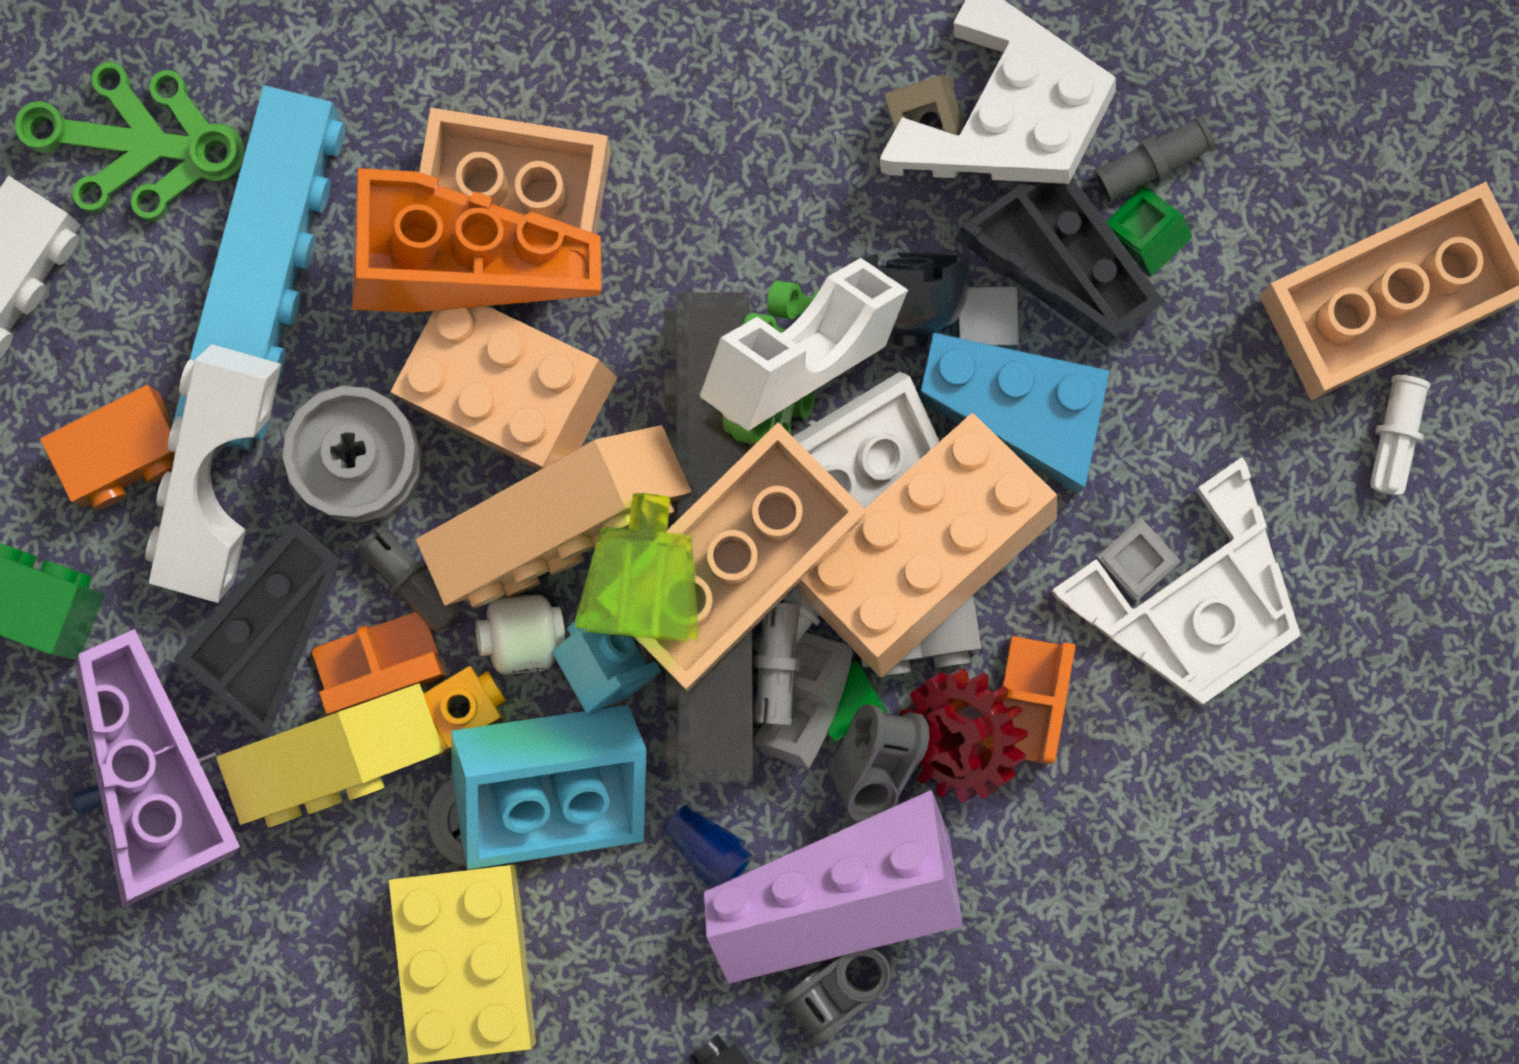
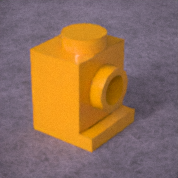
[424,666,506,756]

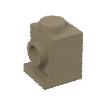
[884,75,964,136]

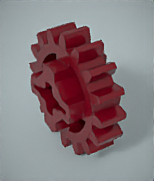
[899,668,1028,802]

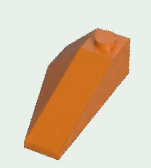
[352,168,602,313]

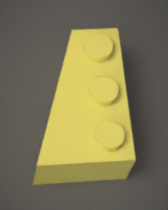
[216,683,444,828]

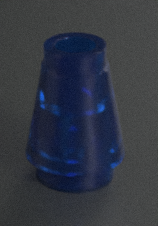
[663,805,753,886]

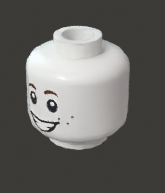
[476,594,565,675]

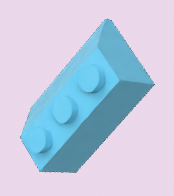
[451,705,647,870]

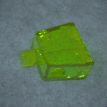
[575,493,700,643]

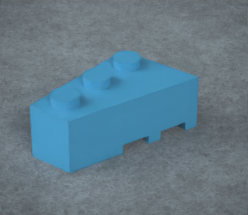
[918,333,1110,495]

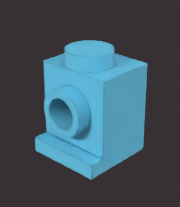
[552,611,661,714]

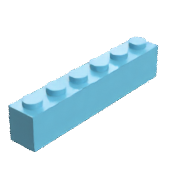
[172,85,345,452]

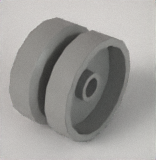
[282,386,424,525]

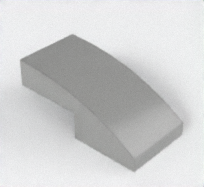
[753,632,853,768]

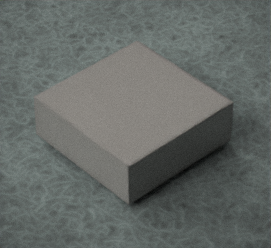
[958,287,1019,348]
[1095,518,1181,602]

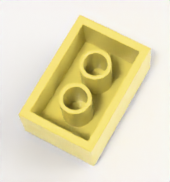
[389,864,536,1064]

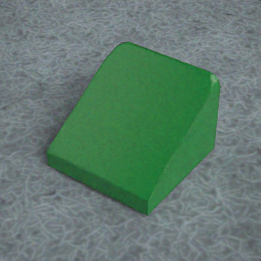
[1106,185,1192,276]
[827,660,888,743]

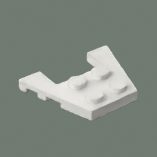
[880,0,1116,184]
[1051,457,1301,705]

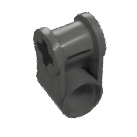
[828,704,929,822]
[776,947,891,1049]

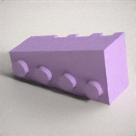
[75,629,240,909]
[704,790,963,984]

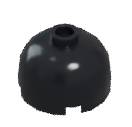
[850,252,969,347]

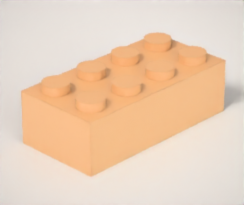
[1259,182,1519,401]
[797,413,1057,678]
[597,423,867,692]
[416,425,692,608]

